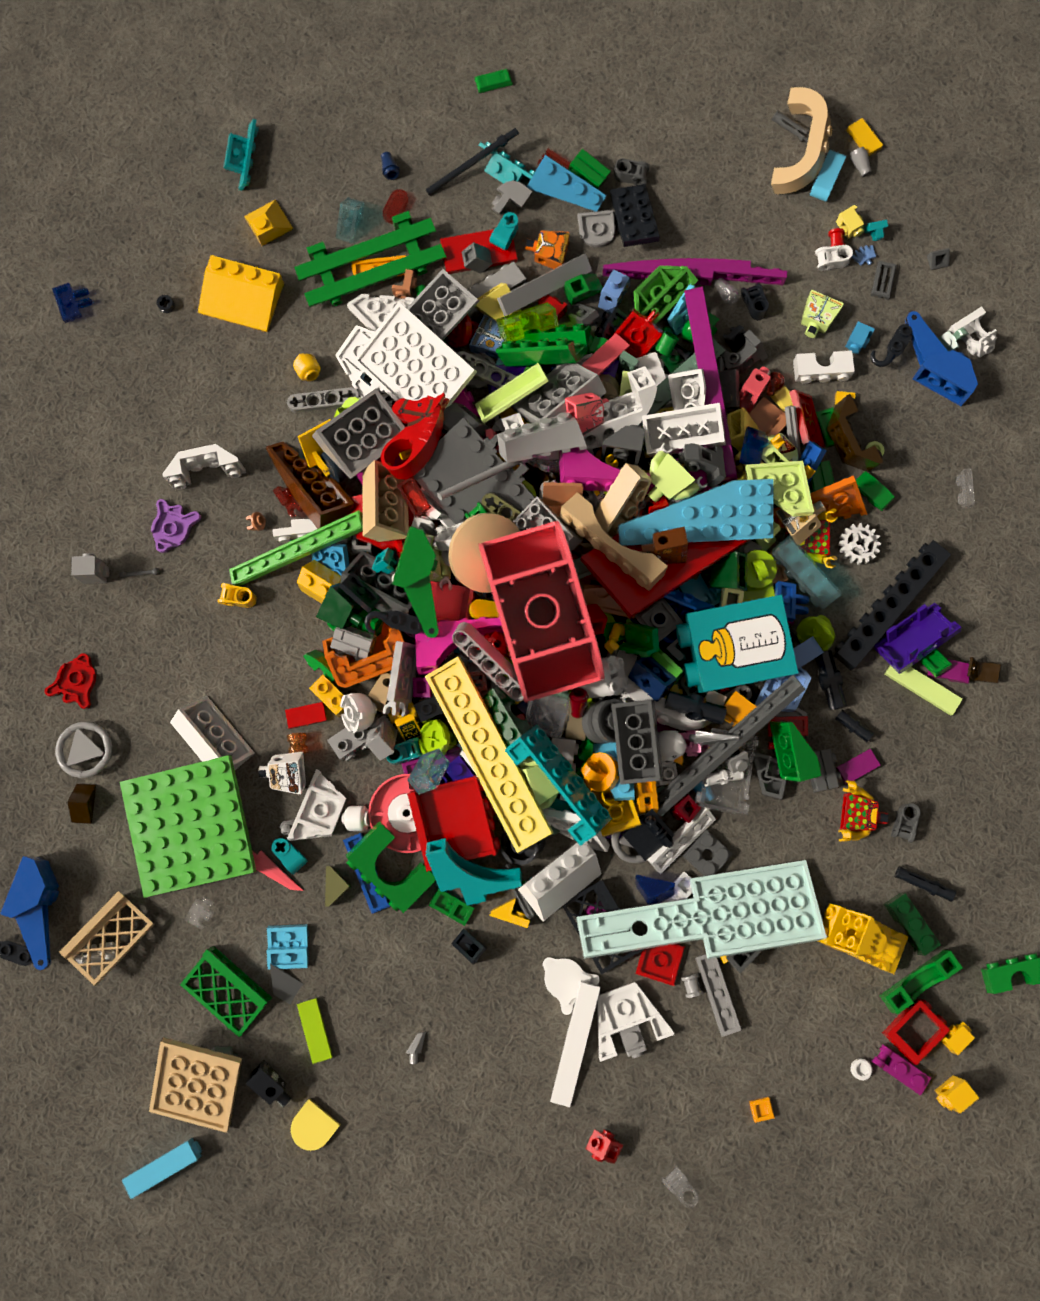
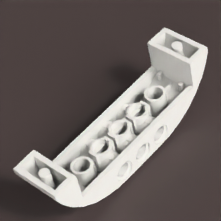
[501,366,657,460]

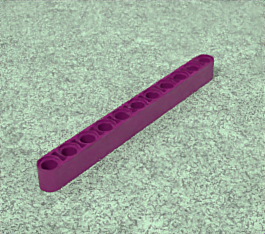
[684,286,738,484]

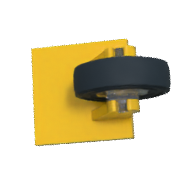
[298,419,347,483]

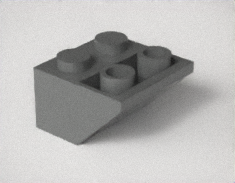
[442,402,489,438]

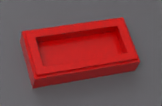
[285,702,327,729]

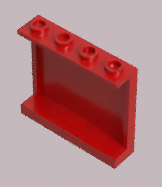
[407,775,500,871]

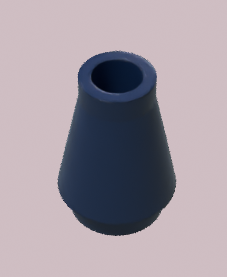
[381,152,400,180]

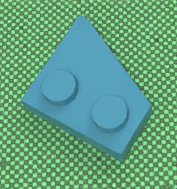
[667,284,695,336]

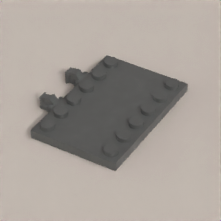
[413,418,536,524]

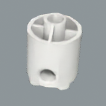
[573,656,628,699]

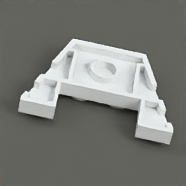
[336,325,375,398]
[597,982,674,1062]

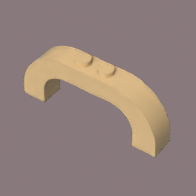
[771,87,832,194]

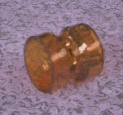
[287,733,308,754]

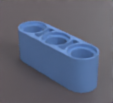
[775,636,824,682]

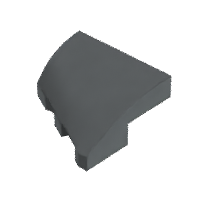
[753,752,786,800]

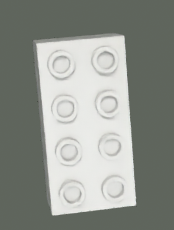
[642,403,726,458]

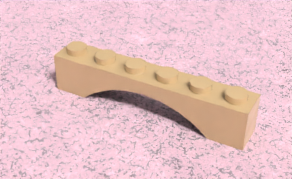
[559,493,668,591]

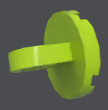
[746,550,777,588]
[796,615,835,651]
[419,720,457,759]

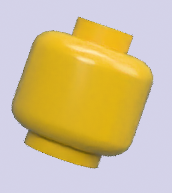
[293,353,321,381]

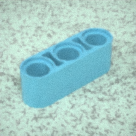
[810,150,846,202]

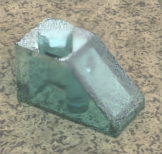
[336,198,365,243]

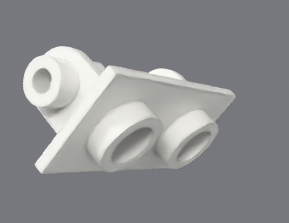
[75,942,116,964]

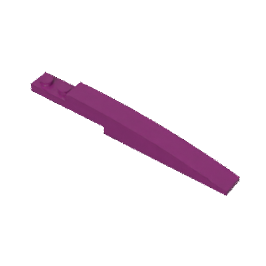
[602,258,787,286]

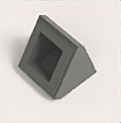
[927,248,950,270]

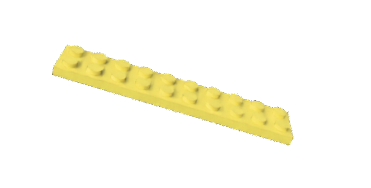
[425,657,553,853]

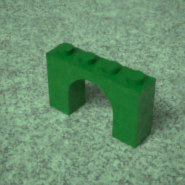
[346,821,436,913]

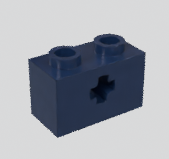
[628,656,677,702]

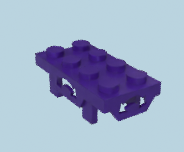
[874,603,961,674]

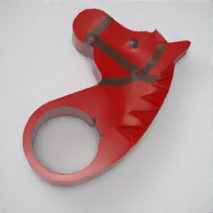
[381,393,450,480]

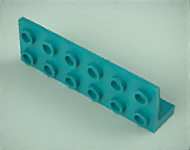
[505,725,612,846]

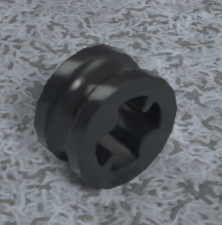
[157,295,175,313]

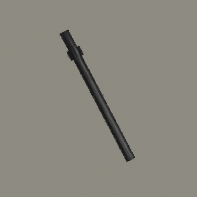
[425,127,519,196]

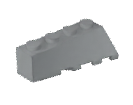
[497,412,587,463]

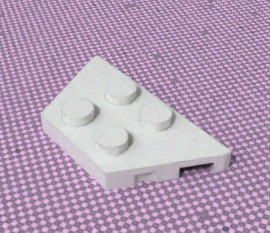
[287,769,346,841]

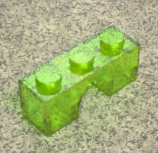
[496,302,559,341]

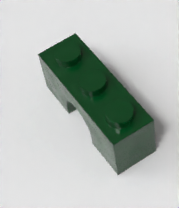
[482,688,531,746]
[883,893,941,956]

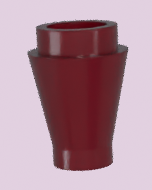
[569,688,589,718]

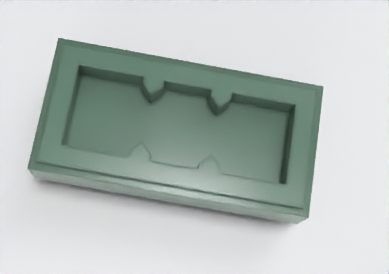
[618,351,639,373]

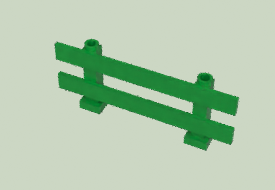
[294,211,446,308]

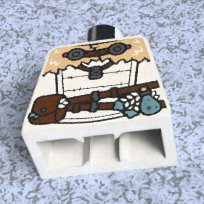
[258,752,306,794]

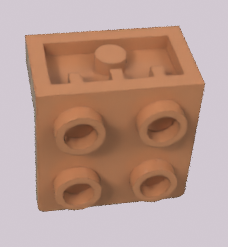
[749,397,787,442]
[543,482,583,526]

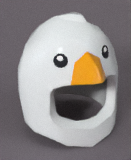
[658,730,687,768]

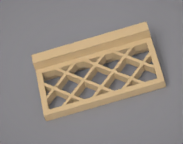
[59,891,155,986]

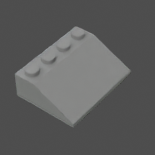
[407,269,479,340]
[511,363,606,423]
[312,388,405,479]

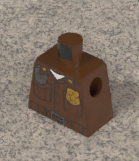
[641,527,688,564]

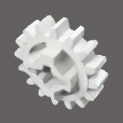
[838,523,881,565]

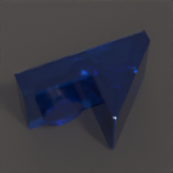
[739,426,770,465]

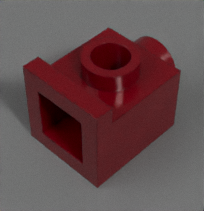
[670,795,701,823]

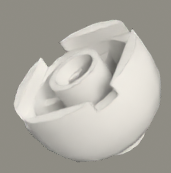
[340,693,377,733]

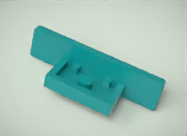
[224,118,258,191]
[479,141,535,183]

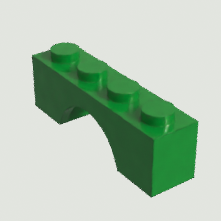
[879,950,963,1015]

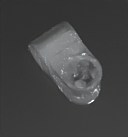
[661,1165,699,1208]

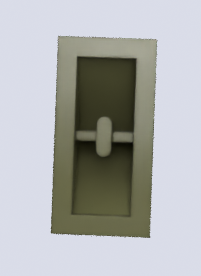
[325,866,352,907]

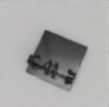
[622,809,675,861]

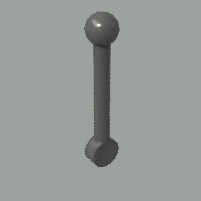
[119,568,160,578]

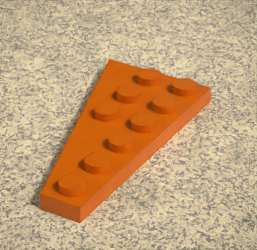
[773,475,867,530]

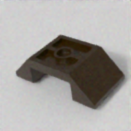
[827,394,883,472]

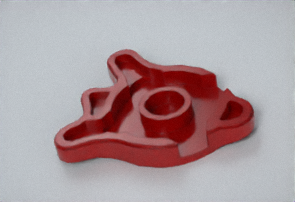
[44,653,96,709]

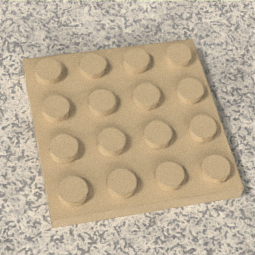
[149,1038,242,1133]

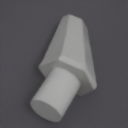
[406,1032,426,1064]

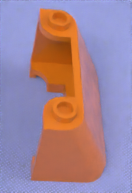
[322,622,405,688]

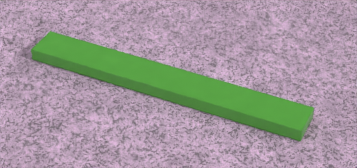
[229,510,363,586]

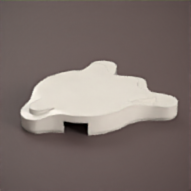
[543,957,599,1015]

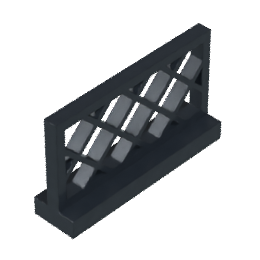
[562,880,643,975]

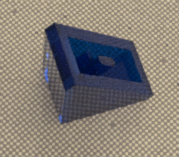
[635,875,675,905]

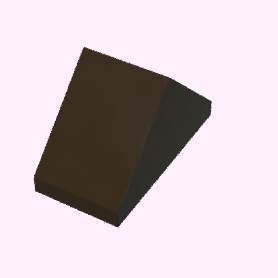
[67,784,96,824]

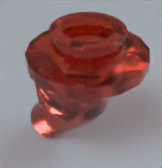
[767,372,785,396]

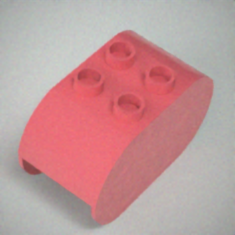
[478,521,605,703]

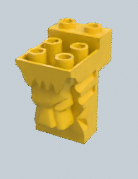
[818,903,908,974]

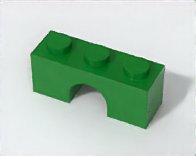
[981,953,1040,994]

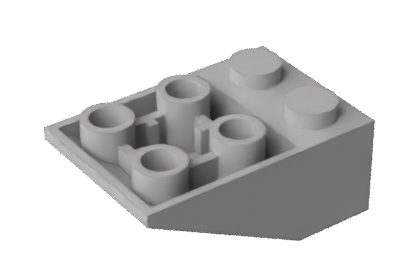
[513,496,582,553]

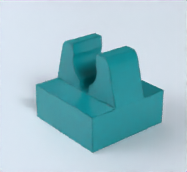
[864,219,888,241]
[371,547,397,574]

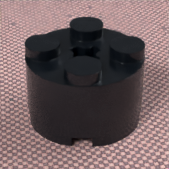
[500,830,546,865]

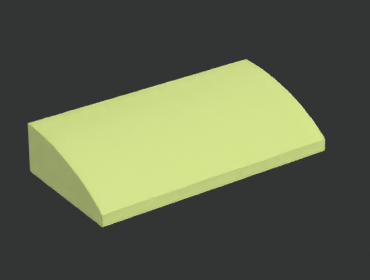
[475,363,549,424]

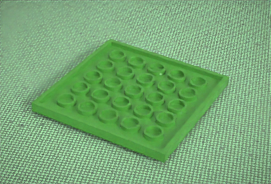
[120,755,257,898]

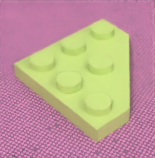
[745,461,814,517]

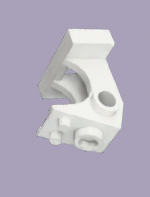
[948,307,997,358]

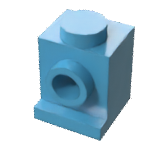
[845,321,875,354]

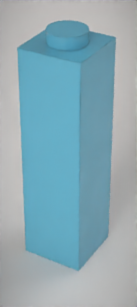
[122,1138,202,1199]

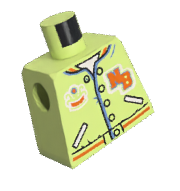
[801,290,844,338]

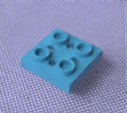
[311,544,349,575]

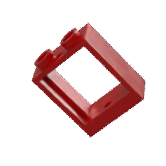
[882,999,950,1065]

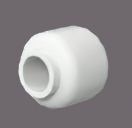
[341,806,370,831]

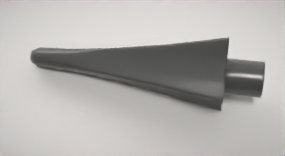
[689,730,741,746]

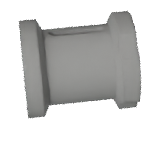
[681,973,704,998]

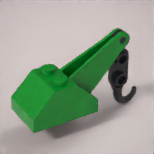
[364,527,439,638]

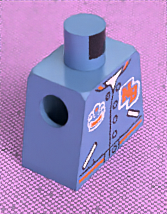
[598,270,630,311]

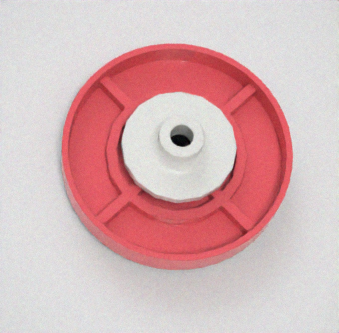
[368,774,432,853]

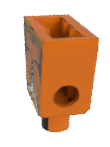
[526,231,570,269]

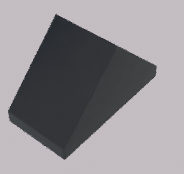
[451,928,487,965]

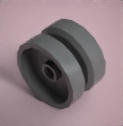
[582,699,624,744]

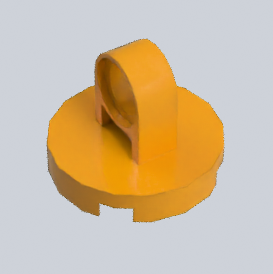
[581,752,619,792]

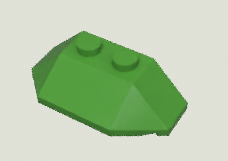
[634,266,698,324]

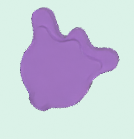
[151,499,201,553]

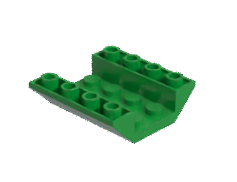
[496,323,591,366]

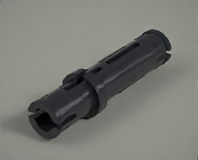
[894,866,956,902]

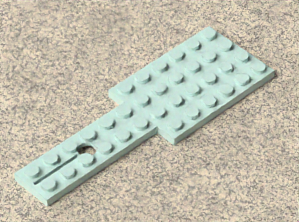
[577,860,827,959]

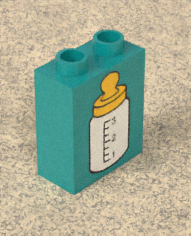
[675,595,798,693]

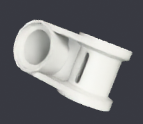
[815,245,853,271]

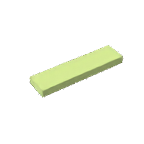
[884,665,962,716]

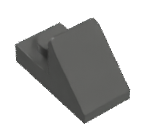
[565,303,599,328]

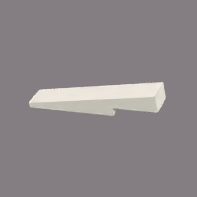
[550,981,600,1107]

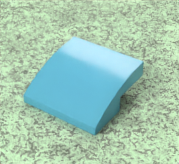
[267,924,308,970]

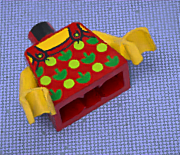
[785,508,838,568]
[838,780,888,842]

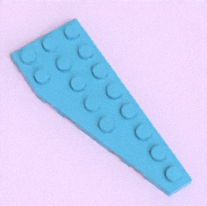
[618,479,773,546]

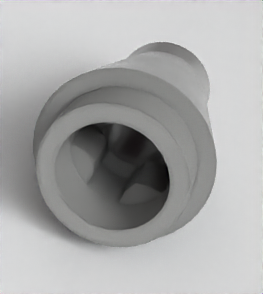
[850,147,872,177]

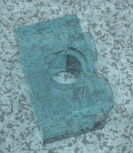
[407,748,450,794]

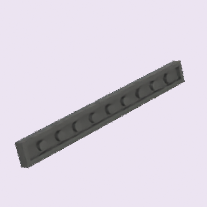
[648,675,806,817]

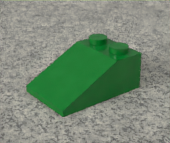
[769,721,821,782]

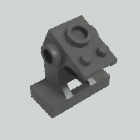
[721,329,768,374]
[676,443,726,488]

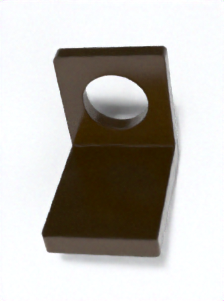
[967,657,1001,684]

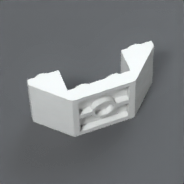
[163,444,246,490]

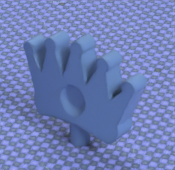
[851,245,876,265]

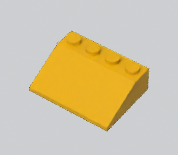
[198,255,284,332]

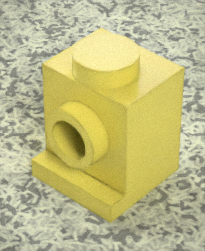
[836,205,864,239]

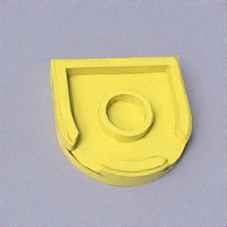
[291,1098,341,1151]

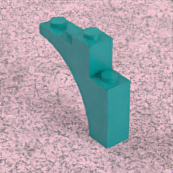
[426,838,522,905]

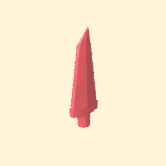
[252,851,304,891]

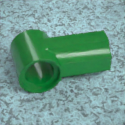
[655,326,679,356]

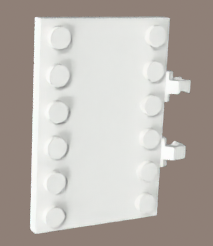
[353,302,477,421]

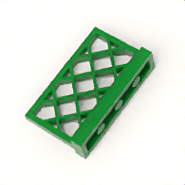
[180,946,273,1037]

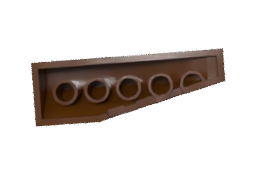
[266,442,354,529]

